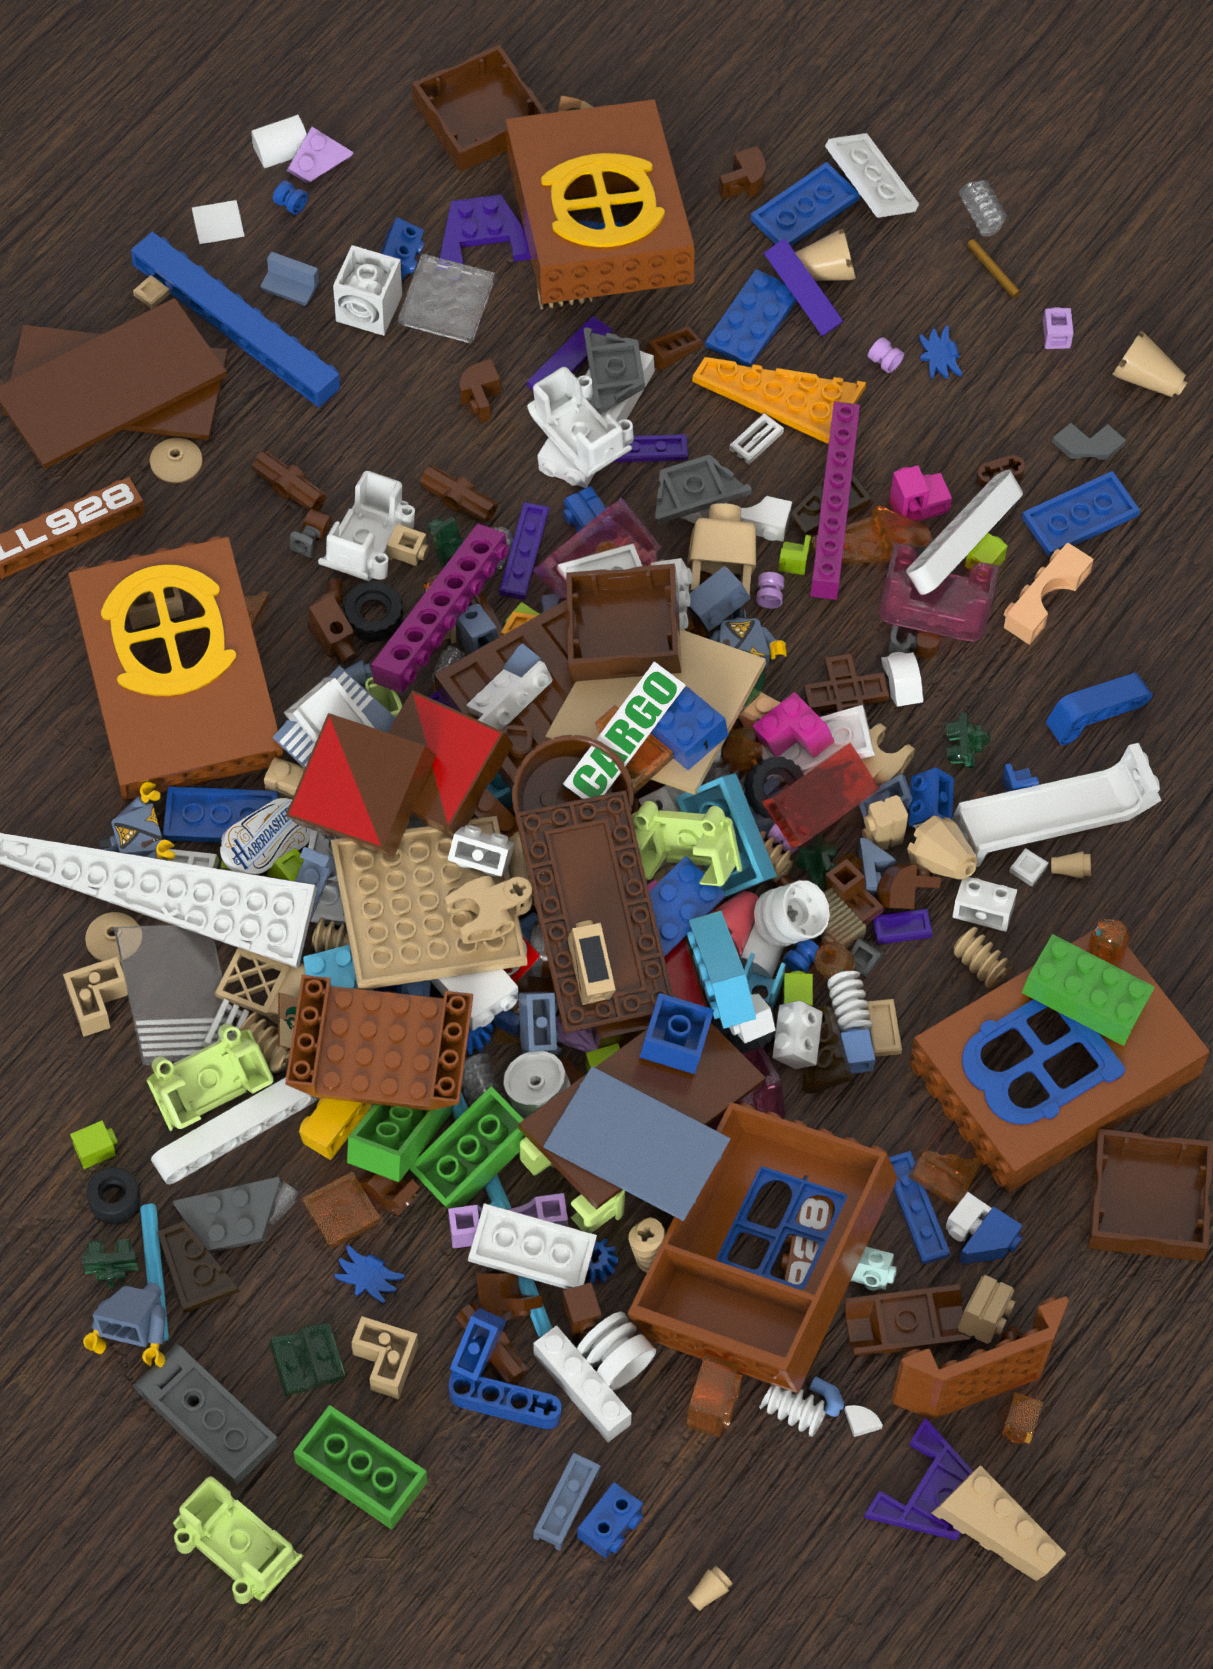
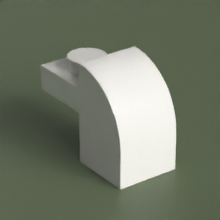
[881,652,923,707]

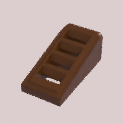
[645,326,703,371]

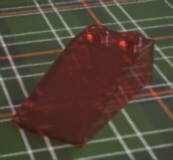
[762,742,880,848]

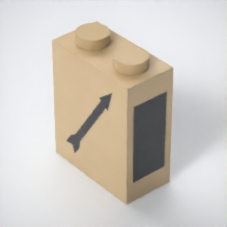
[567,920,616,1005]

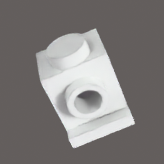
[945,1192,992,1242]

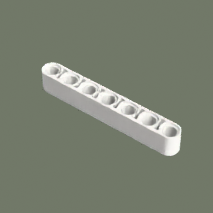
[906,470,1023,595]
[151,1077,320,1184]

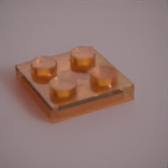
[302,1171,381,1249]

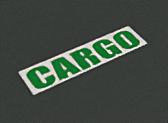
[563,662,685,799]

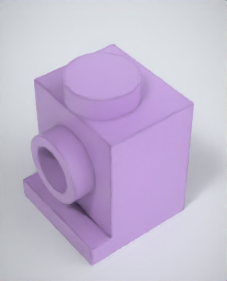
[1043,307,1073,349]

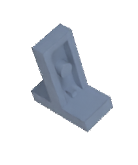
[295,847,336,922]

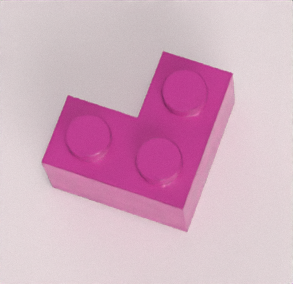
[889,465,952,526]
[752,692,835,758]

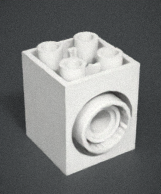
[333,245,402,336]

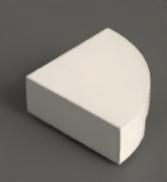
[844,1405,883,1437]

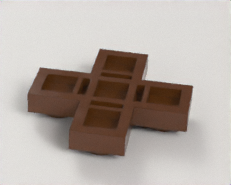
[804,654,889,722]

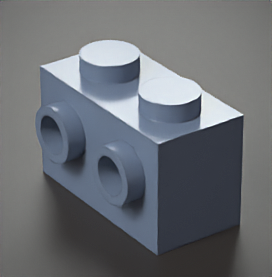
[687,566,751,631]
[518,991,559,1052]

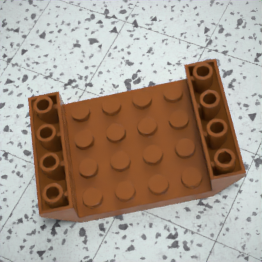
[285,975,474,1111]
[891,1296,1069,1420]

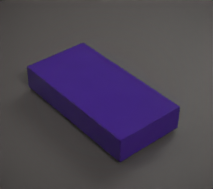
[872,909,933,945]

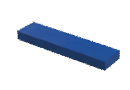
[889,1151,950,1265]

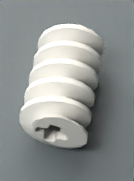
[827,971,873,1032]
[760,1384,826,1437]

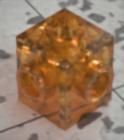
[723,727,763,772]

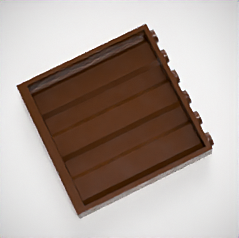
[434,599,575,792]

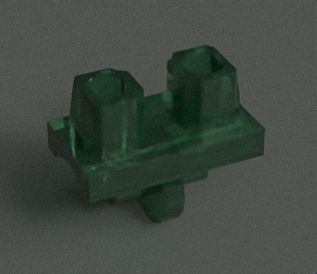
[428,517,464,567]
[946,712,991,769]
[795,833,839,889]
[82,1239,138,1288]

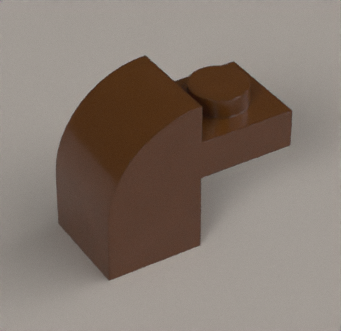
[719,146,766,199]
[460,359,500,423]
[826,859,883,925]
[877,863,941,909]
[358,1171,420,1216]
[477,1270,543,1320]

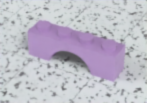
[448,1193,568,1248]

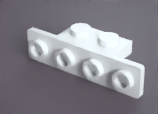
[466,661,553,730]

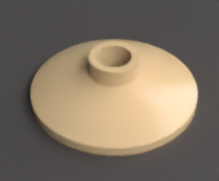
[150,438,202,484]
[85,912,142,963]

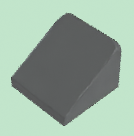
[844,938,885,977]

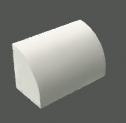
[251,115,307,169]
[741,923,784,978]

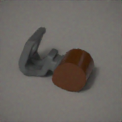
[290,508,332,559]
[888,621,940,659]

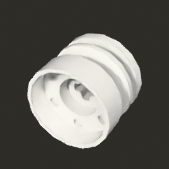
[754,880,830,947]
[577,1311,656,1391]

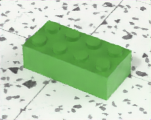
[1022,934,1155,1046]
[409,1086,526,1209]
[347,1104,452,1182]
[294,1405,427,1530]

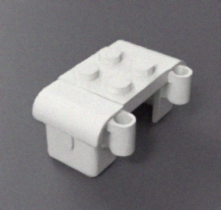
[527,367,634,477]
[318,471,415,581]

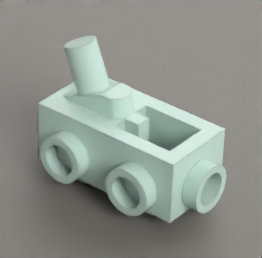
[850,1247,897,1291]

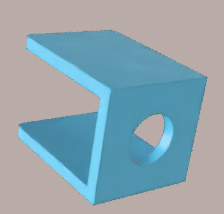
[744,953,786,1012]

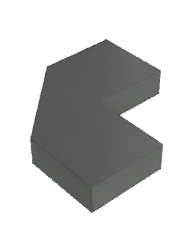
[1052,423,1126,460]

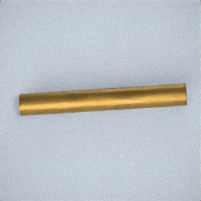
[967,239,1021,299]

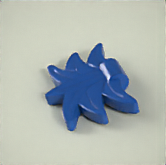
[920,325,962,379]
[334,1245,405,1304]

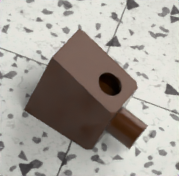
[308,595,357,663]

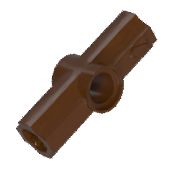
[252,451,326,511]
[420,465,498,523]
[455,1303,528,1385]

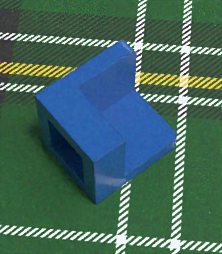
[1002,763,1039,792]

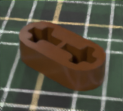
[976,455,1025,488]

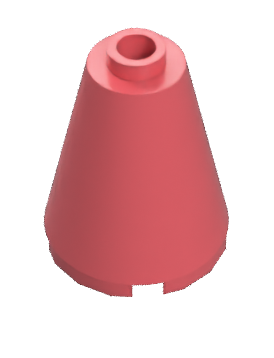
[709,891,759,958]

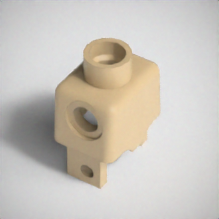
[687,503,756,595]

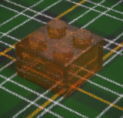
[686,1354,743,1437]

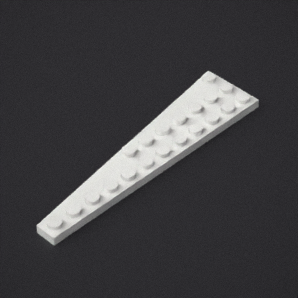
[0,833,317,969]

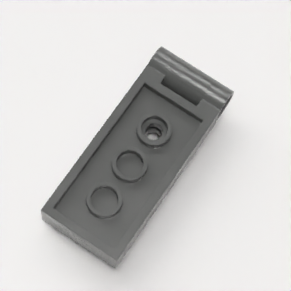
[133,1343,278,1486]

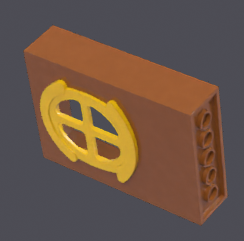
[505,99,694,304]
[68,536,283,802]

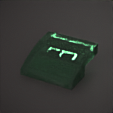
[269,1323,346,1396]

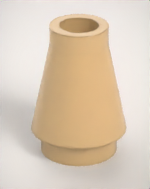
[1051,851,1091,879]
[687,1566,733,1611]

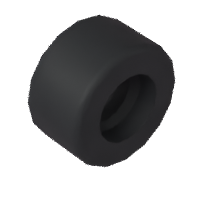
[86,1167,141,1224]

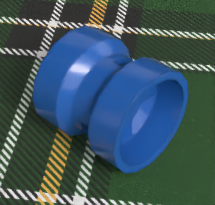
[273,180,308,215]
[783,939,822,973]

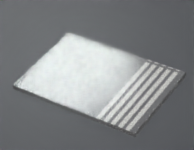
[114,925,233,1065]

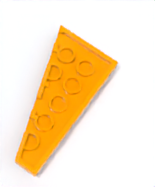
[692,357,866,444]

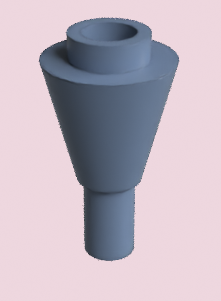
[322,660,373,686]

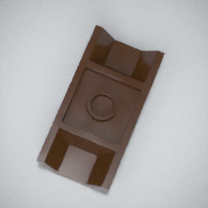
[844,1284,970,1356]

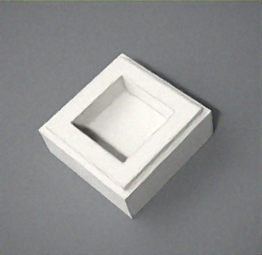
[1009,848,1048,887]

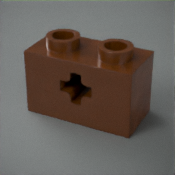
[563,1283,602,1343]

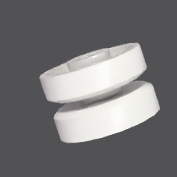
[504,1051,571,1119]

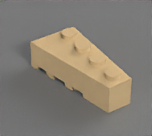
[931,1465,1066,1581]

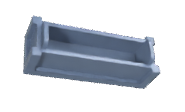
[533,1453,600,1551]

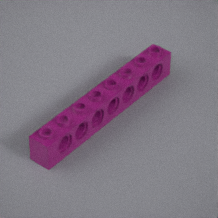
[810,402,860,600]
[371,523,509,693]

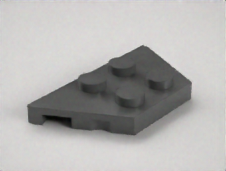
[584,328,645,414]
[655,455,752,525]
[173,1177,283,1253]

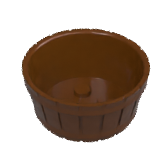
[512,735,634,813]

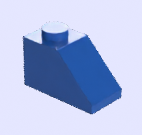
[959,1206,1023,1264]
[450,1308,507,1381]

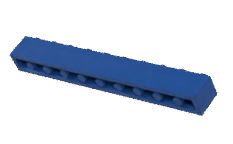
[131,232,340,408]

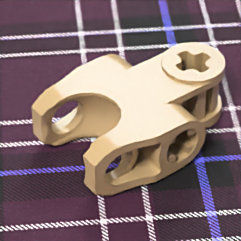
[840,724,915,802]
[444,876,532,944]

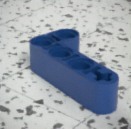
[1046,673,1153,746]
[449,1370,561,1429]

